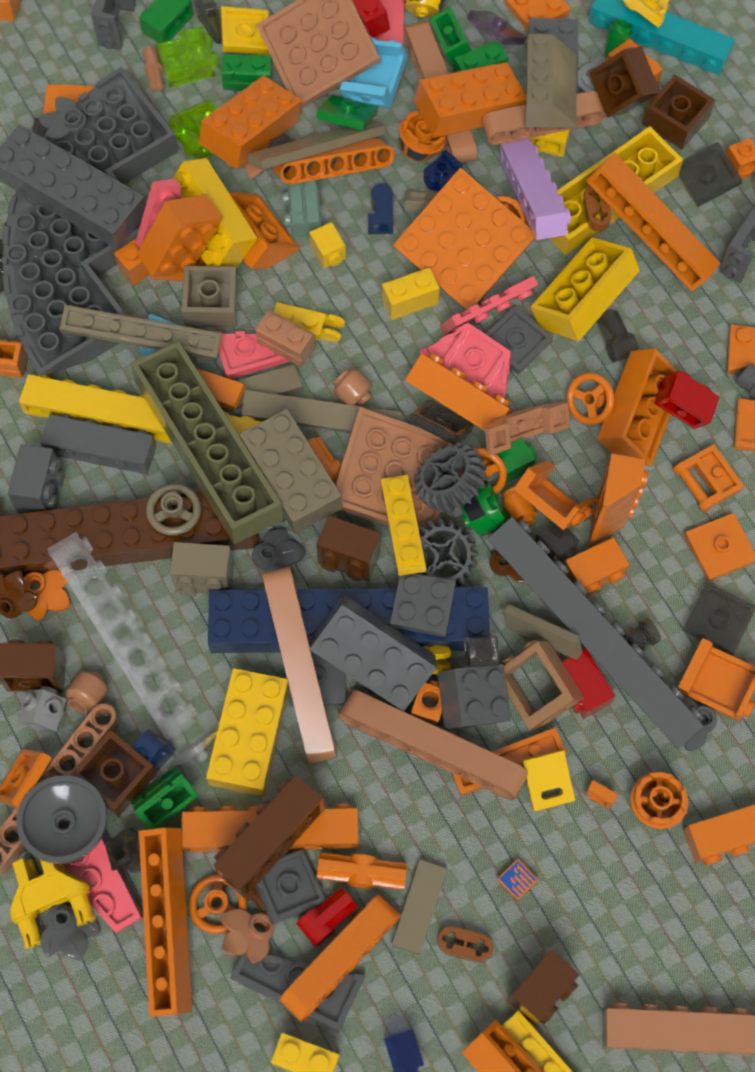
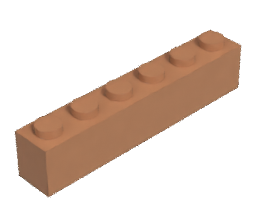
[603,1003,755,1056]

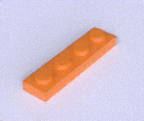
[451,727,567,796]

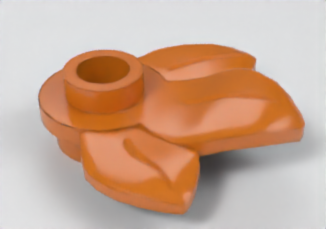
[24,570,70,621]

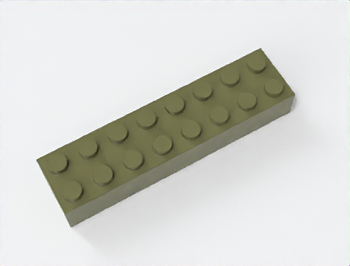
[131,341,283,544]

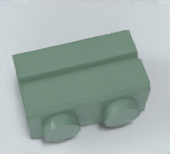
[283,180,321,237]

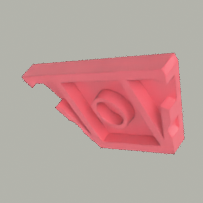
[420,323,512,399]

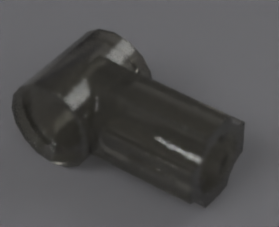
[596,309,639,363]

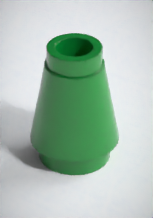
[604,19,632,56]

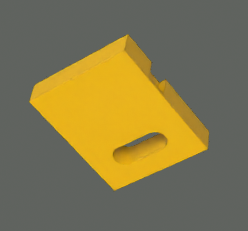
[521,749,575,812]

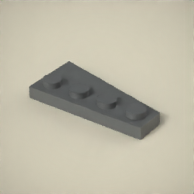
[231,953,365,1033]

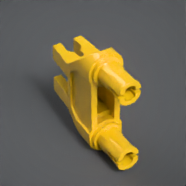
[10,858,96,950]

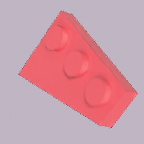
[135,179,181,248]
[214,331,291,379]

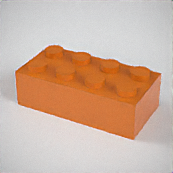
[413,62,526,138]
[199,75,302,169]

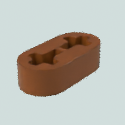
[583,185,612,232]
[437,926,493,963]

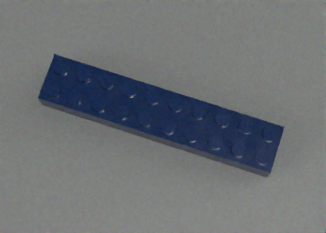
[208,587,490,653]

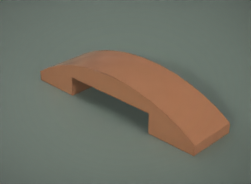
[485,401,570,455]

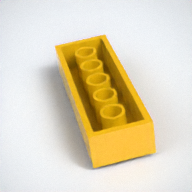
[549,126,683,256]

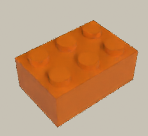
[137,194,222,277]

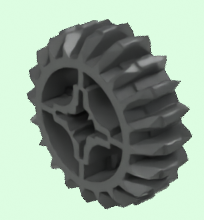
[414,442,487,513]
[414,518,478,588]

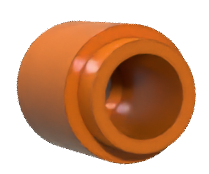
[502,487,538,526]

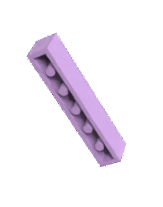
[500,139,571,240]

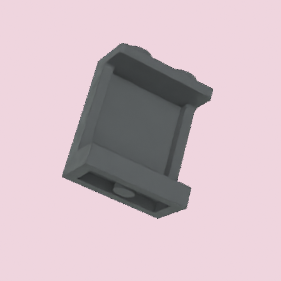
[91,0,136,50]
[719,207,755,283]

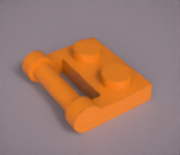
[673,444,744,513]

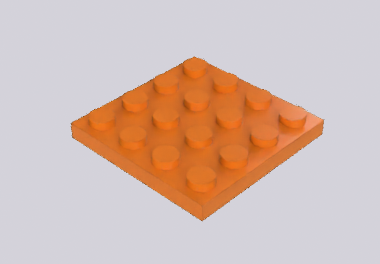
[393,168,535,310]

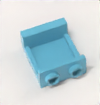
[339,37,408,108]

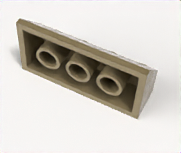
[525,34,577,128]

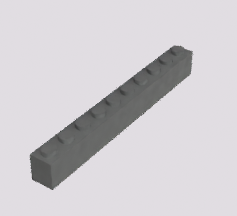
[488,517,704,750]

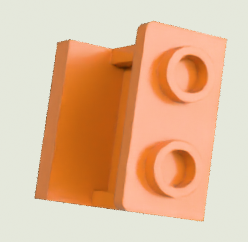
[514,460,596,530]
[678,638,755,723]

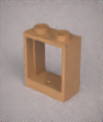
[501,640,584,730]

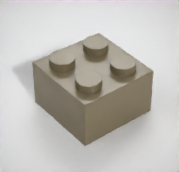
[182,266,238,327]
[170,542,234,596]

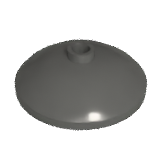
[16,775,107,864]

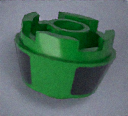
[462,483,510,536]

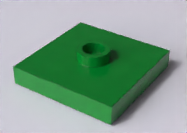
[316,95,379,130]

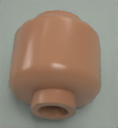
[333,369,372,406]
[65,671,108,714]

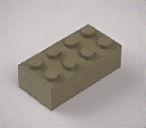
[239,409,343,534]

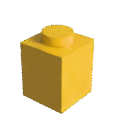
[309,222,346,269]

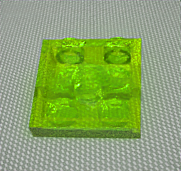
[156,26,218,88]
[169,99,218,159]

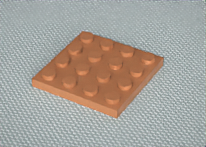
[256,0,382,108]
[335,407,459,540]

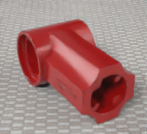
[296,888,358,947]

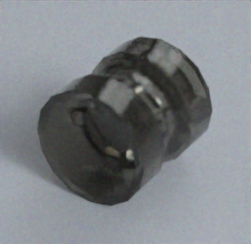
[623,618,661,651]

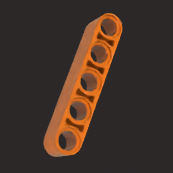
[272,138,395,184]
[279,895,401,1022]

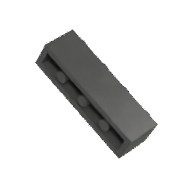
[41,414,156,475]

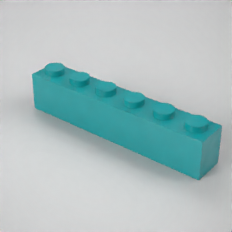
[588,0,735,76]

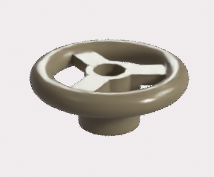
[146,484,201,535]

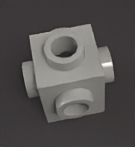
[18,686,66,732]

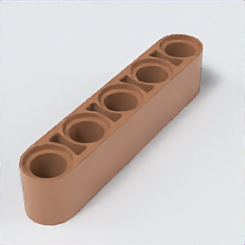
[482,91,605,145]

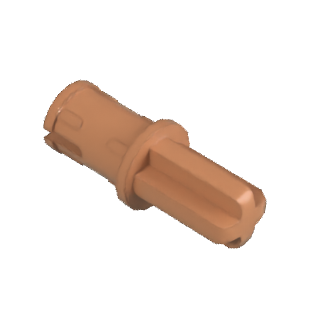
[142,47,164,92]

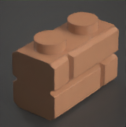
[255,310,315,367]

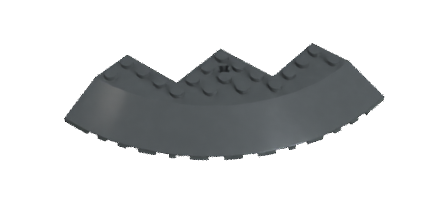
[1,67,178,377]

